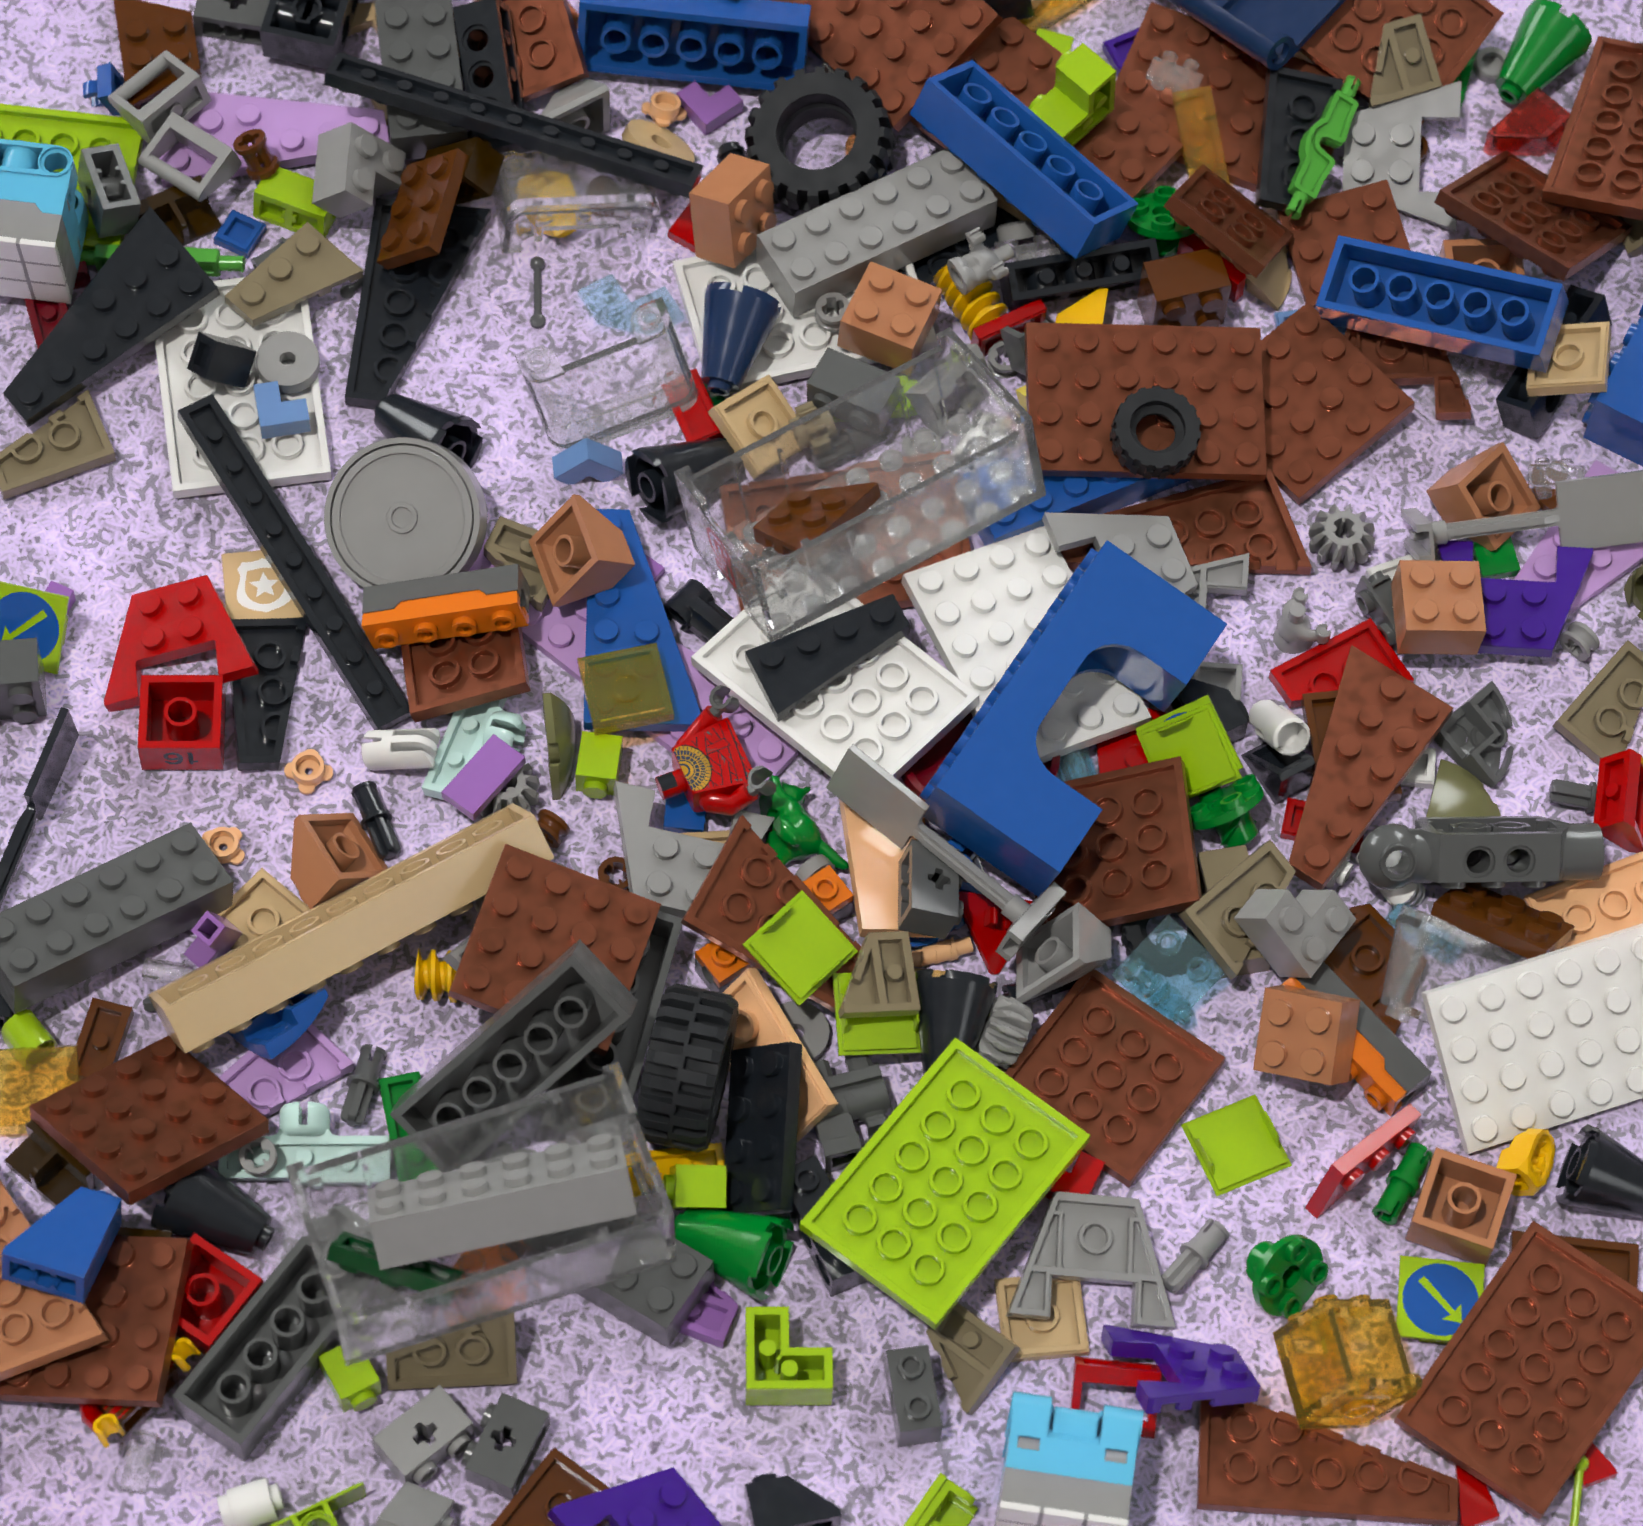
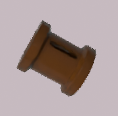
[233,129,280,180]

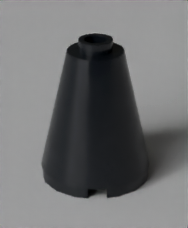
[374,394,483,469]
[625,437,739,525]
[915,969,998,1074]
[1555,1124,1643,1218]
[151,1164,275,1255]

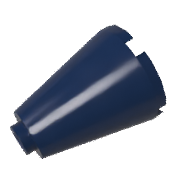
[701,282,781,396]

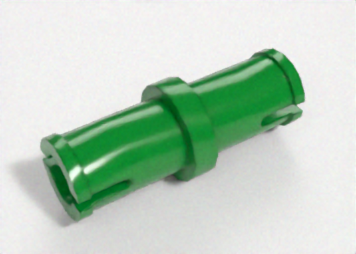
[1372,1142,1433,1225]

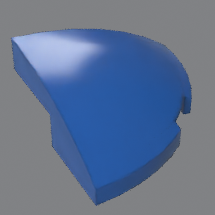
[227,988,329,1060]

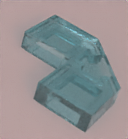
[578,274,684,337]

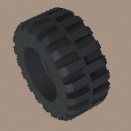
[745,66,896,216]
[635,984,739,1153]

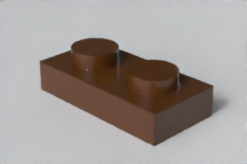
[67,998,134,1081]

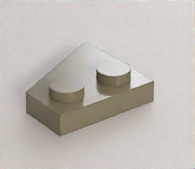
[1369,13,1442,108]
[484,516,549,612]
[838,931,921,1019]
[926,1302,1020,1415]

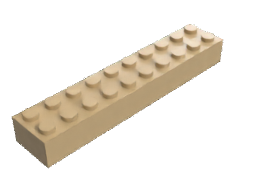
[148,803,554,1053]

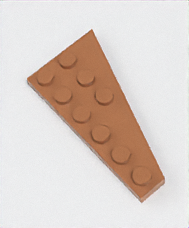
[0,1180,109,1381]

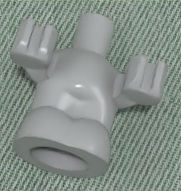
[947,227,1015,295]
[1273,587,1331,654]

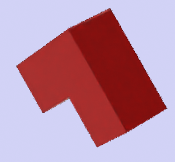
[1044,1151,1105,1200]

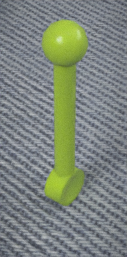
[1569,1456,1589,1526]

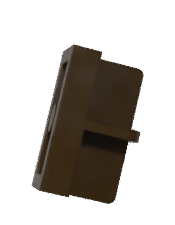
[138,175,221,246]
[4,1119,96,1207]

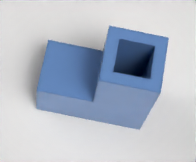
[253,381,311,439]
[552,437,623,485]

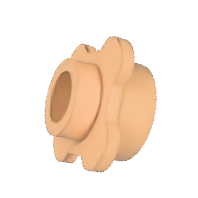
[641,91,687,127]
[284,749,333,795]
[202,827,245,865]

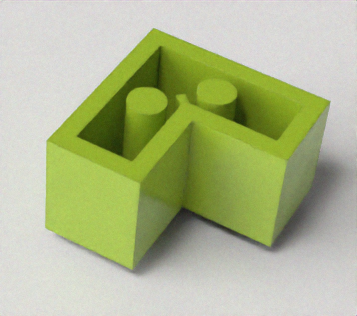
[1029,43,1116,146]
[745,1307,833,1406]

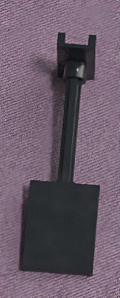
[0,707,79,907]

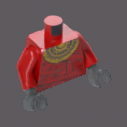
[655,685,776,816]

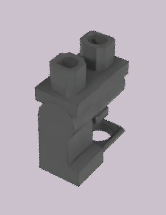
[814,1055,892,1173]

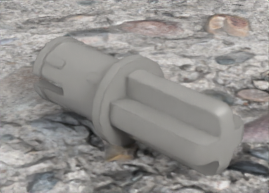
[1161,1219,1229,1293]

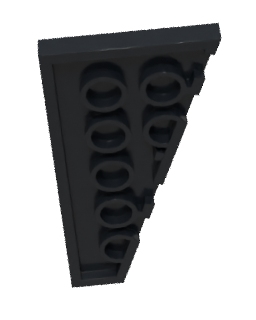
[345,198,491,408]
[3,207,220,427]

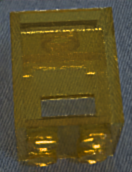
[1272,1294,1422,1429]

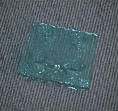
[1111,915,1225,1025]

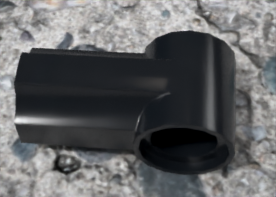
[663,579,734,643]

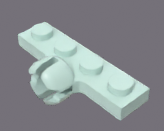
[421,697,526,801]
[218,1101,390,1181]

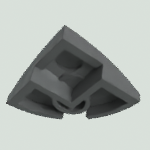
[1434,681,1514,788]

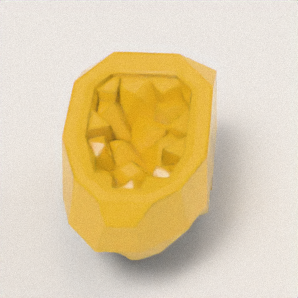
[1496,1128,1555,1196]

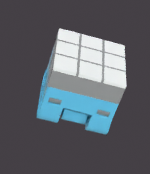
[0,139,89,304]
[995,1391,1144,1526]

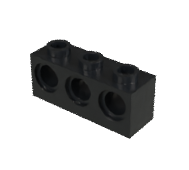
[789,1155,868,1297]

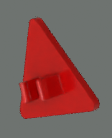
[959,891,1033,975]

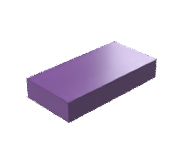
[441,734,526,821]

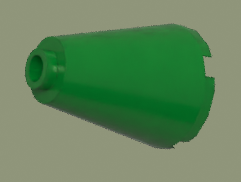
[1496,0,1592,104]
[671,1209,794,1301]

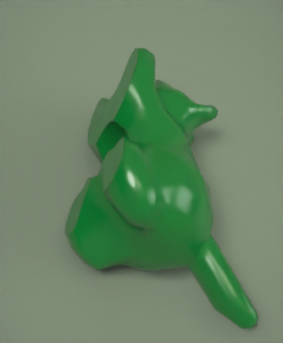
[759,775,849,870]

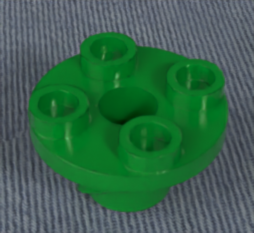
[1127,186,1196,257]
[1190,774,1264,848]
[1246,1234,1328,1319]

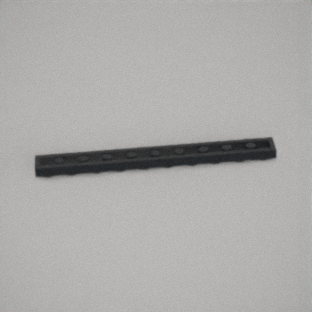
[324,52,704,199]
[178,394,411,730]

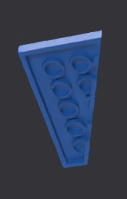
[583,509,701,732]

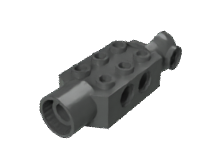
[1358,816,1605,890]

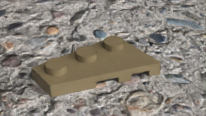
[225,222,363,327]
[0,389,116,500]
[1552,640,1643,766]
[1179,839,1296,980]
[386,1302,517,1390]

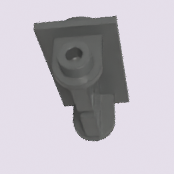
[1355,571,1399,655]

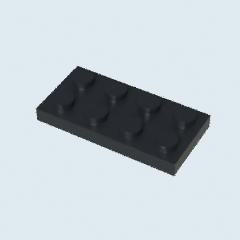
[721,1041,802,1215]

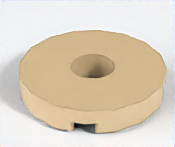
[621,119,695,162]

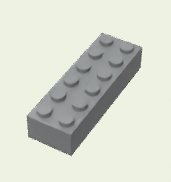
[756,148,998,318]
[367,1134,637,1270]

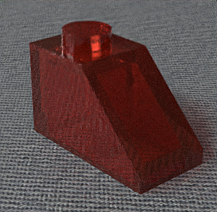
[1483,88,1570,156]

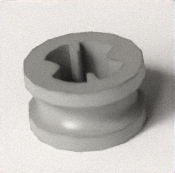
[815,292,849,332]
[987,341,1018,379]
[1559,621,1600,661]
[238,1137,278,1177]

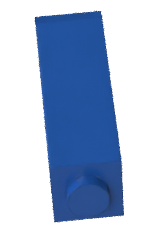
[1,1187,122,1304]

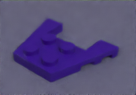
[1436,540,1593,658]
[1101,1325,1261,1414]
[547,1467,722,1526]

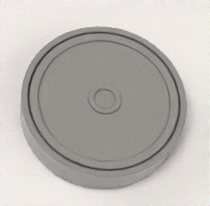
[324,437,487,587]

